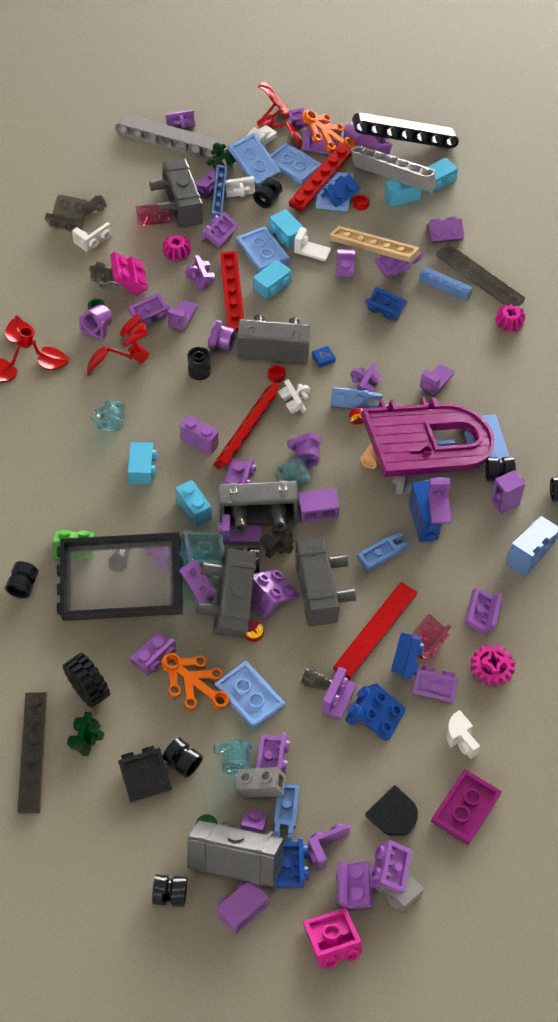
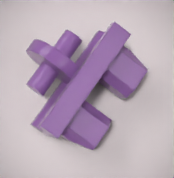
[165,109,195,129]
[185,255,215,290]
[350,363,382,392]

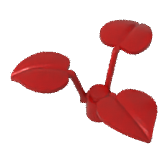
[257,82,303,150]
[87,313,149,375]
[0,315,70,382]

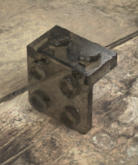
[45,195,89,232]

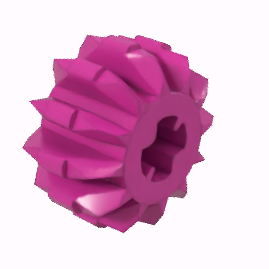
[163,233,191,261]
[495,304,526,333]

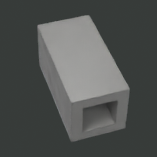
[234,767,286,798]

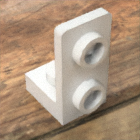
[72,222,112,252]
[294,227,331,262]

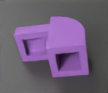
[336,249,355,277]

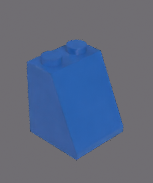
[409,477,450,542]

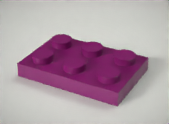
[431,769,502,845]

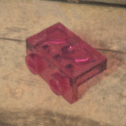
[136,204,171,226]
[412,614,451,660]

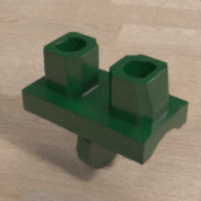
[206,142,236,171]
[67,712,105,756]

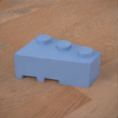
[506,516,558,577]

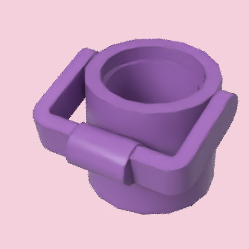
[79,305,112,340]
[208,320,236,351]
[287,432,322,467]

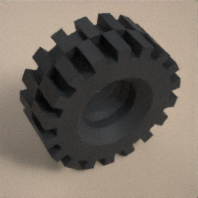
[63,653,110,708]

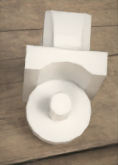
[225,176,255,198]
[278,379,311,414]

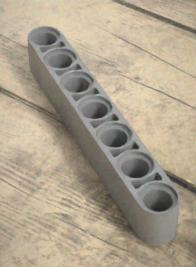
[115,114,221,159]
[351,146,436,191]

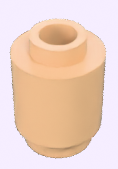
[360,444,379,469]

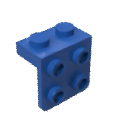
[345,683,405,741]

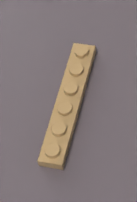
[329,226,421,263]

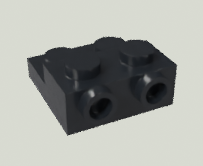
[118,745,172,803]

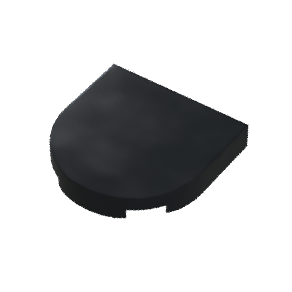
[365,785,418,836]

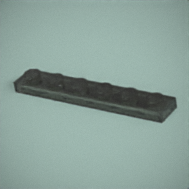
[436,243,525,306]
[17,692,47,814]

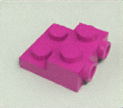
[110,252,148,296]
[303,908,363,969]

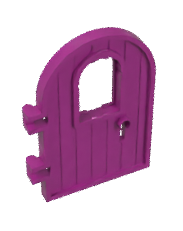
[361,397,494,477]

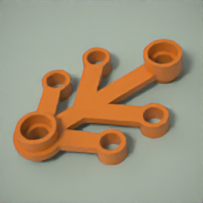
[302,110,356,153]
[161,653,229,711]

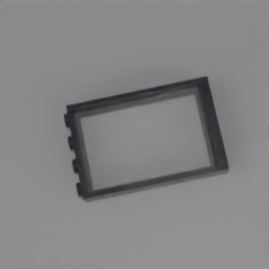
[57,532,183,621]

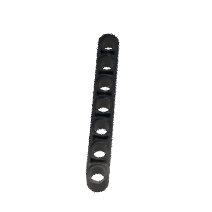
[352,113,459,149]

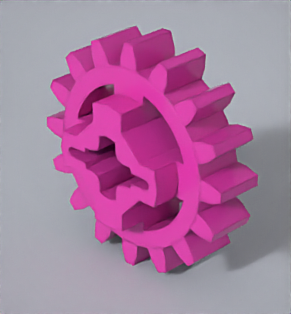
[470,644,515,687]

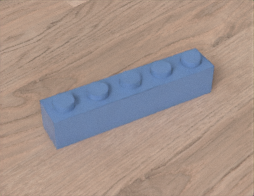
[210,165,227,217]
[419,267,472,301]

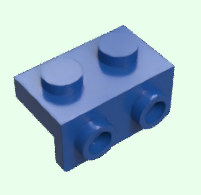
[321,174,361,208]
[365,287,407,320]
[391,632,424,680]
[277,838,308,888]

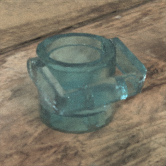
[90,400,126,432]
[275,457,311,486]
[213,739,253,775]

